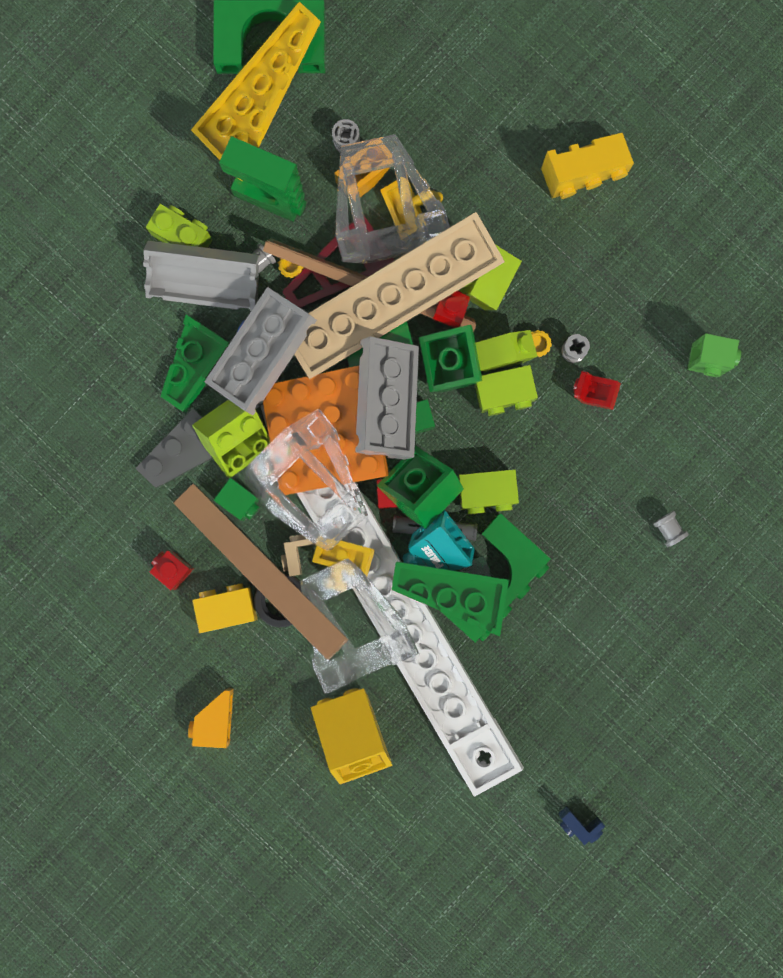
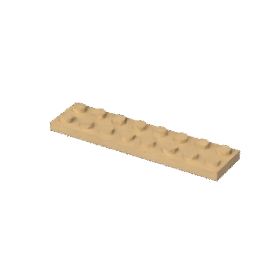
[294,212,505,379]

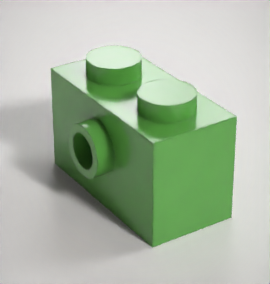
[687,334,741,377]

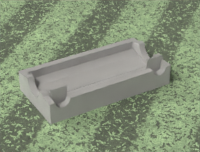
[143,241,259,311]
[204,287,317,415]
[355,336,419,460]

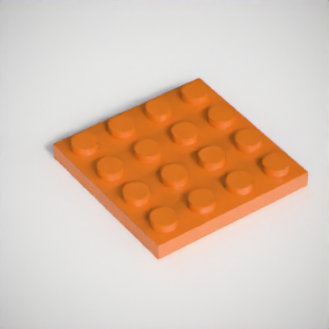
[263,366,389,496]

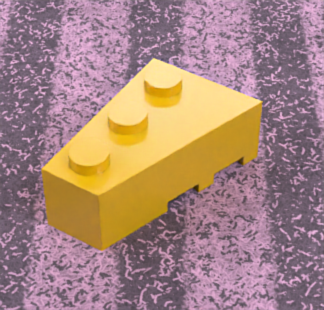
[541,133,634,199]

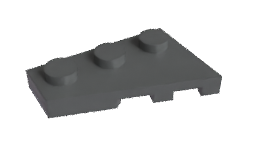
[135,409,212,488]

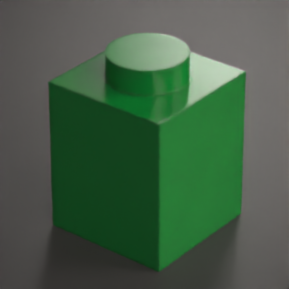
[214,478,260,521]

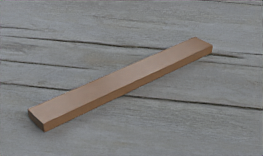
[263,238,476,332]
[174,484,349,660]

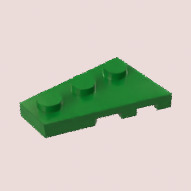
[160,315,230,414]

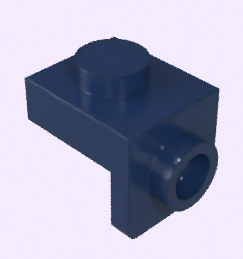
[558,806,605,845]

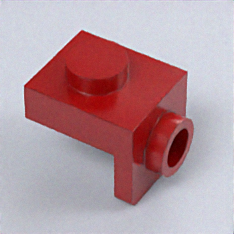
[432,290,470,328]
[574,371,621,410]

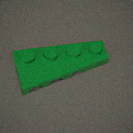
[391,562,509,636]

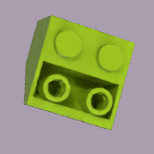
[192,399,271,479]

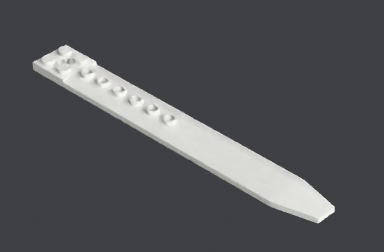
[260,403,524,797]

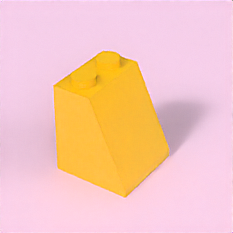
[310,688,393,784]

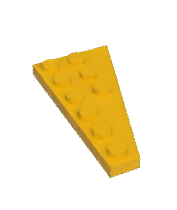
[191,2,321,181]

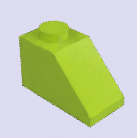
[475,330,538,371]

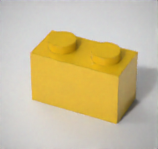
[192,583,258,633]

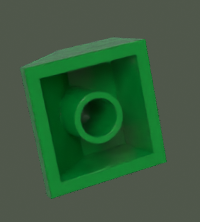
[419,325,482,392]
[377,445,464,529]

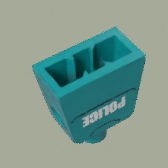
[403,510,475,571]

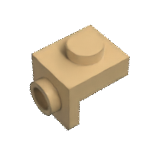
[281,534,314,576]

